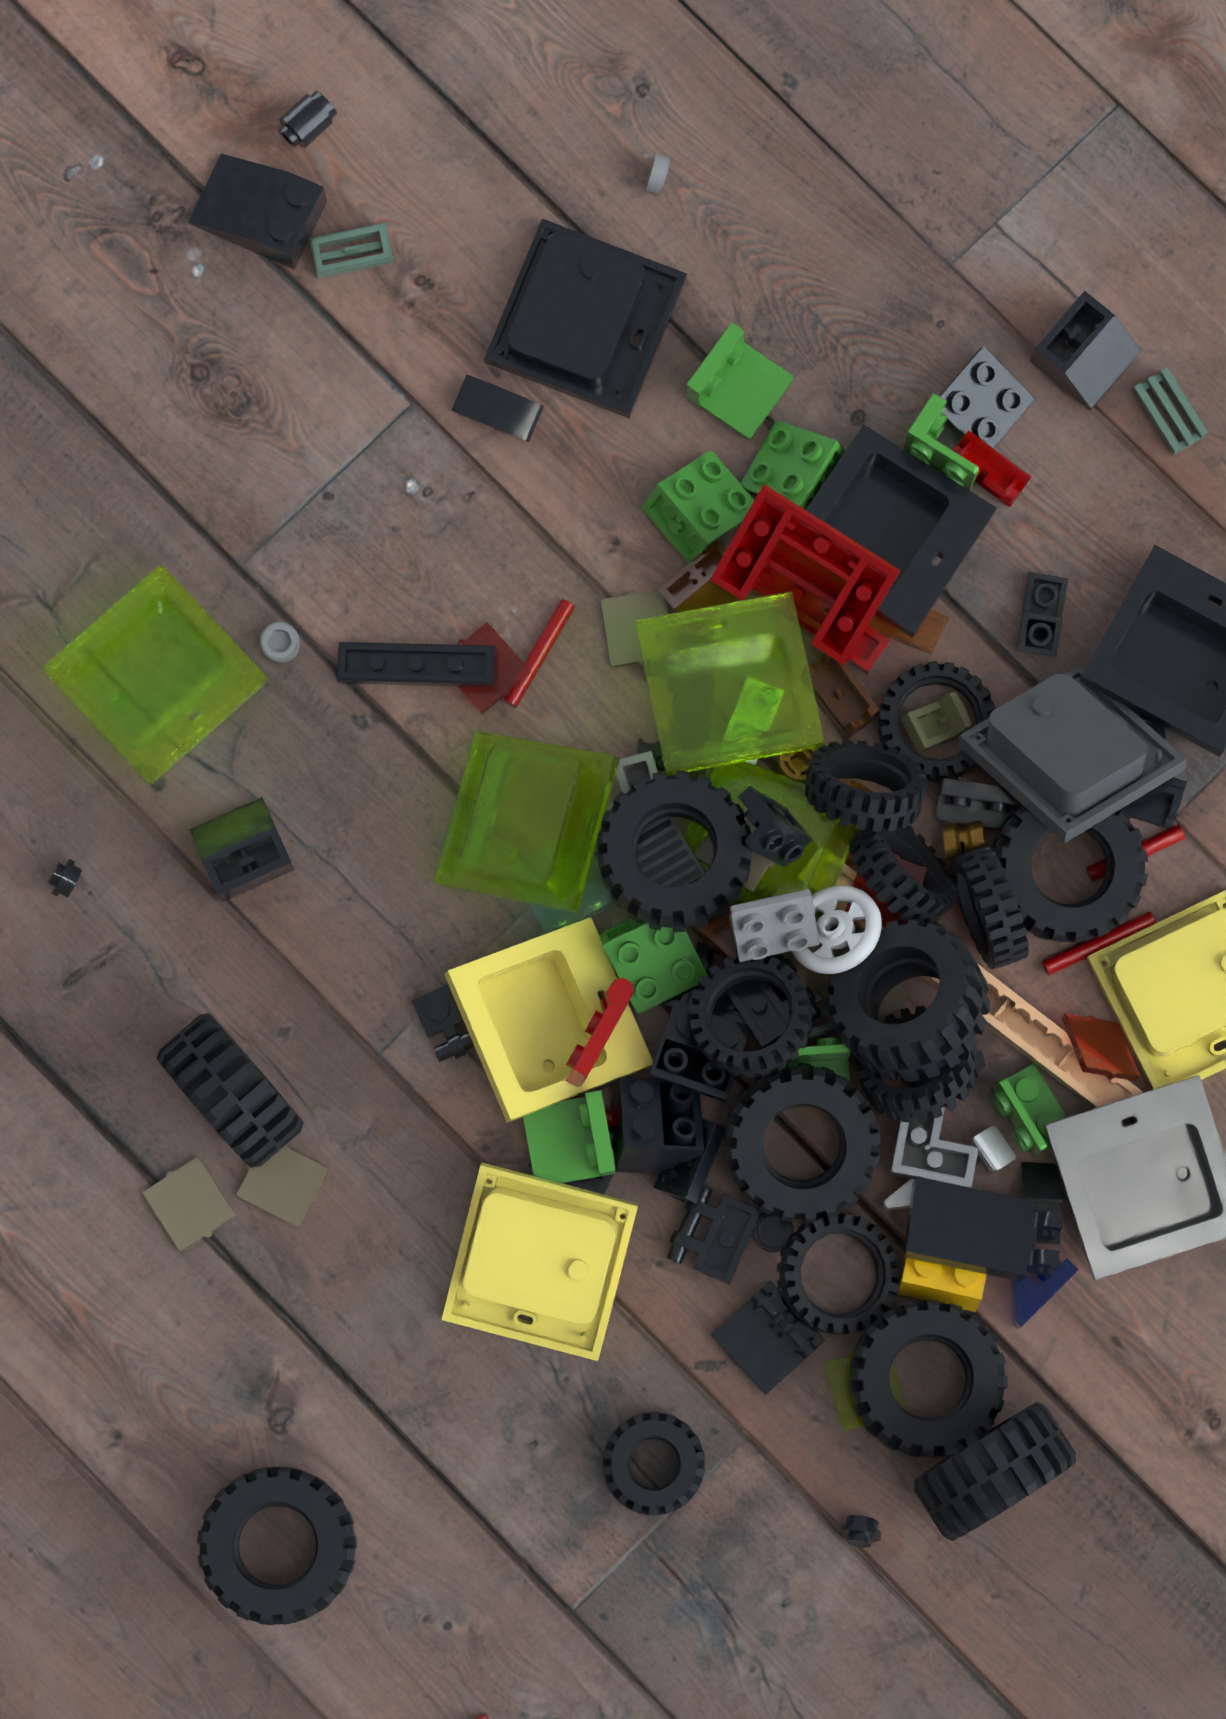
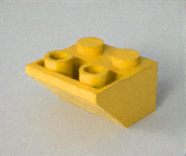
[897,1257,987,1312]

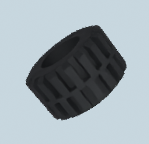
[603,1412,705,1515]

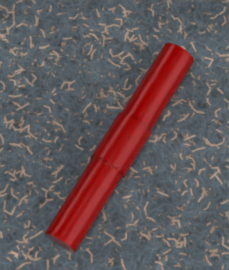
[1085,824,1185,882]

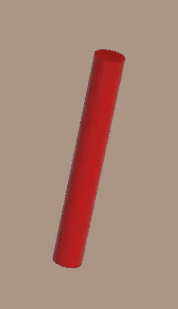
[503,599,575,708]
[1042,911,1156,976]

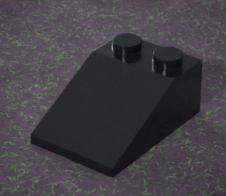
[188,153,327,270]

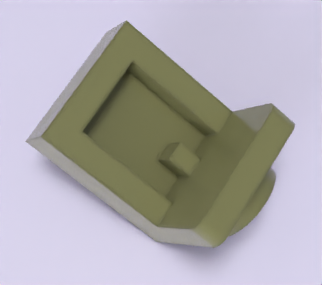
[900,691,972,753]

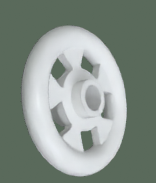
[792,886,882,974]

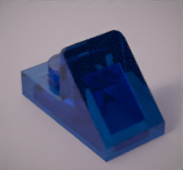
[1011,1258,1079,1329]

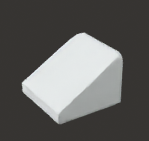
[970,1126,1016,1174]
[881,1178,914,1211]

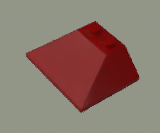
[710,484,901,665]

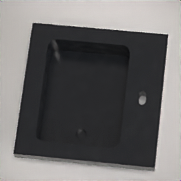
[484,219,687,418]
[806,424,997,638]
[1079,545,1226,757]

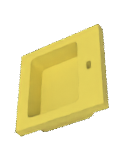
[1086,890,1226,1090]
[444,917,653,1123]
[441,1163,639,1361]

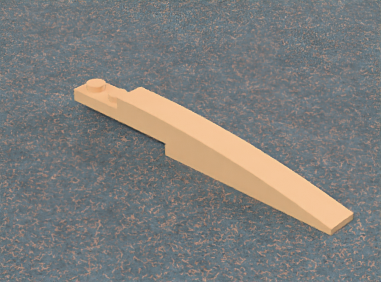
[797,847,1143,1108]

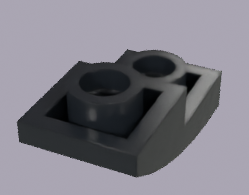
[452,375,544,442]
[1017,572,1068,657]

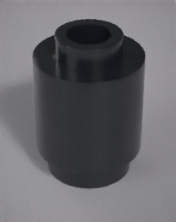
[279,90,337,148]

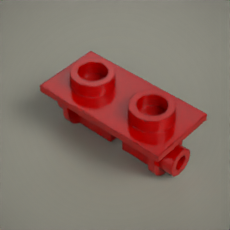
[953,430,1031,507]

